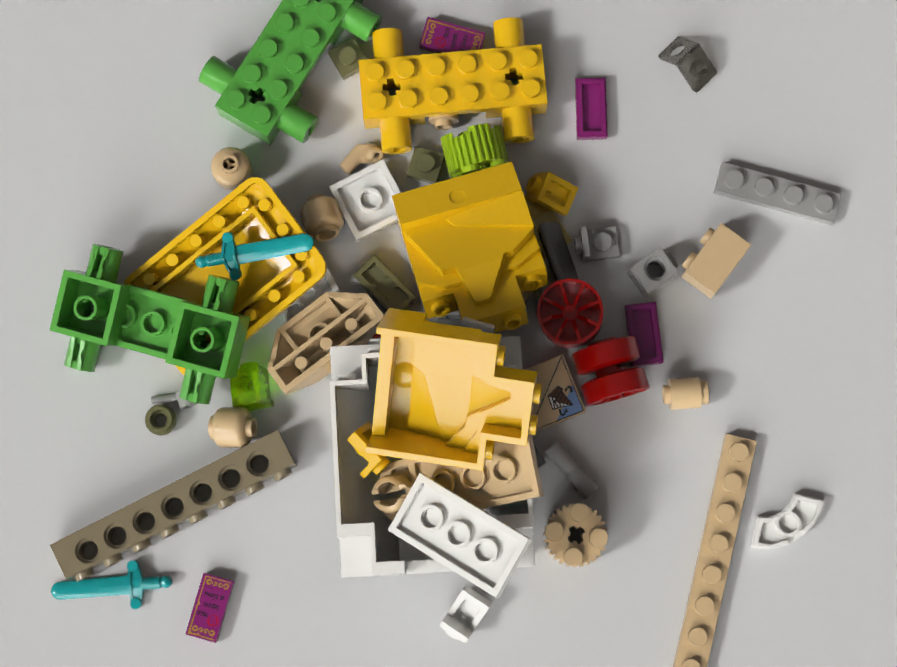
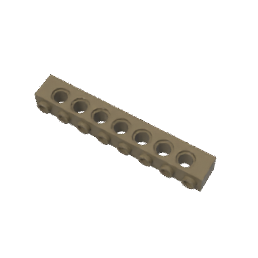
[50,430,297,582]

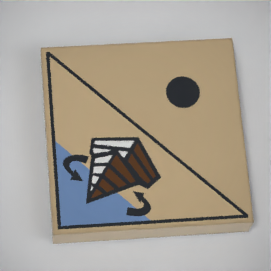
[524,354,586,432]

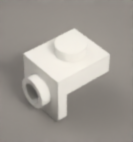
[440,585,492,643]

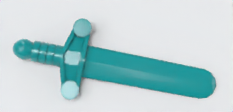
[195,232,314,280]
[51,560,173,609]

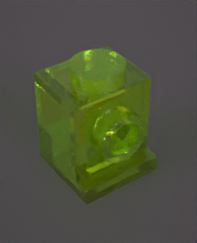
[230,362,274,412]

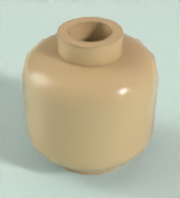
[211,147,253,190]
[300,194,344,242]
[208,407,257,448]

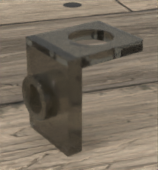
[658,36,717,93]

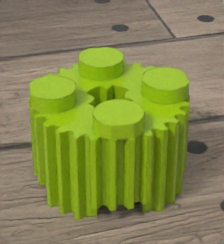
[440,123,509,178]

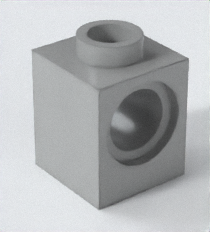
[627,247,678,298]

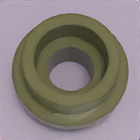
[145,404,177,436]

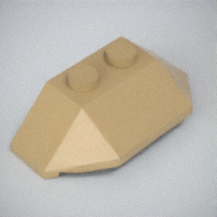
[267,292,384,395]

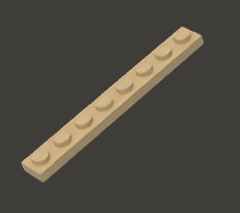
[673,434,757,667]

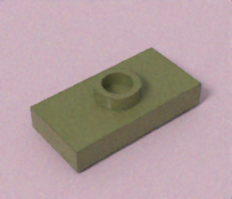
[353,254,418,311]

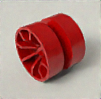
[537,278,604,349]
[572,336,650,406]

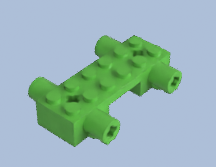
[199,0,383,146]
[49,244,251,404]

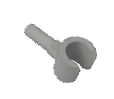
[151,390,197,409]

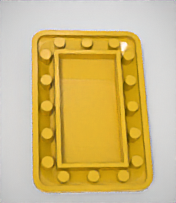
[124,177,327,375]

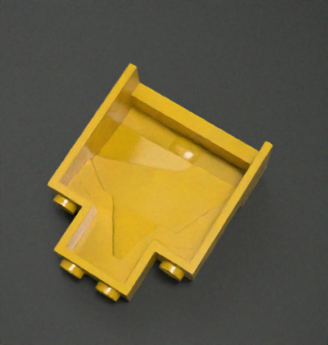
[391,161,548,333]
[365,308,542,471]

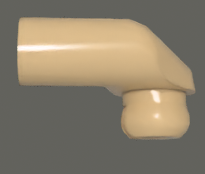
[339,144,384,175]

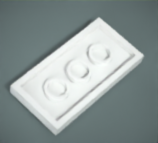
[388,473,532,598]

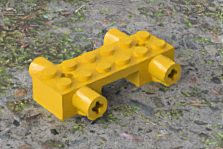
[358,17,548,155]

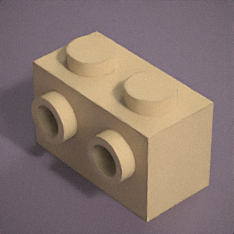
[681,223,751,299]

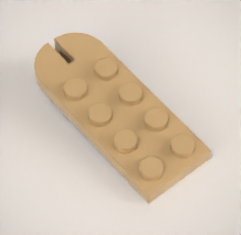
[372,435,544,521]

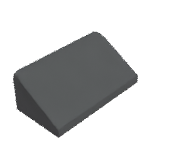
[537,222,578,282]

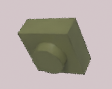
[328,37,367,80]
[407,146,445,184]

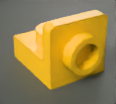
[525,171,578,216]
[347,421,390,478]

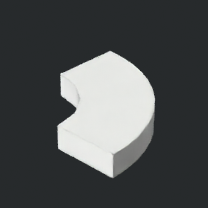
[749,493,825,549]

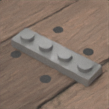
[713,162,841,225]

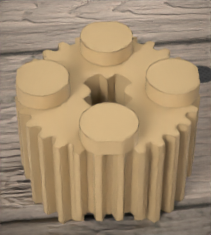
[543,503,608,567]

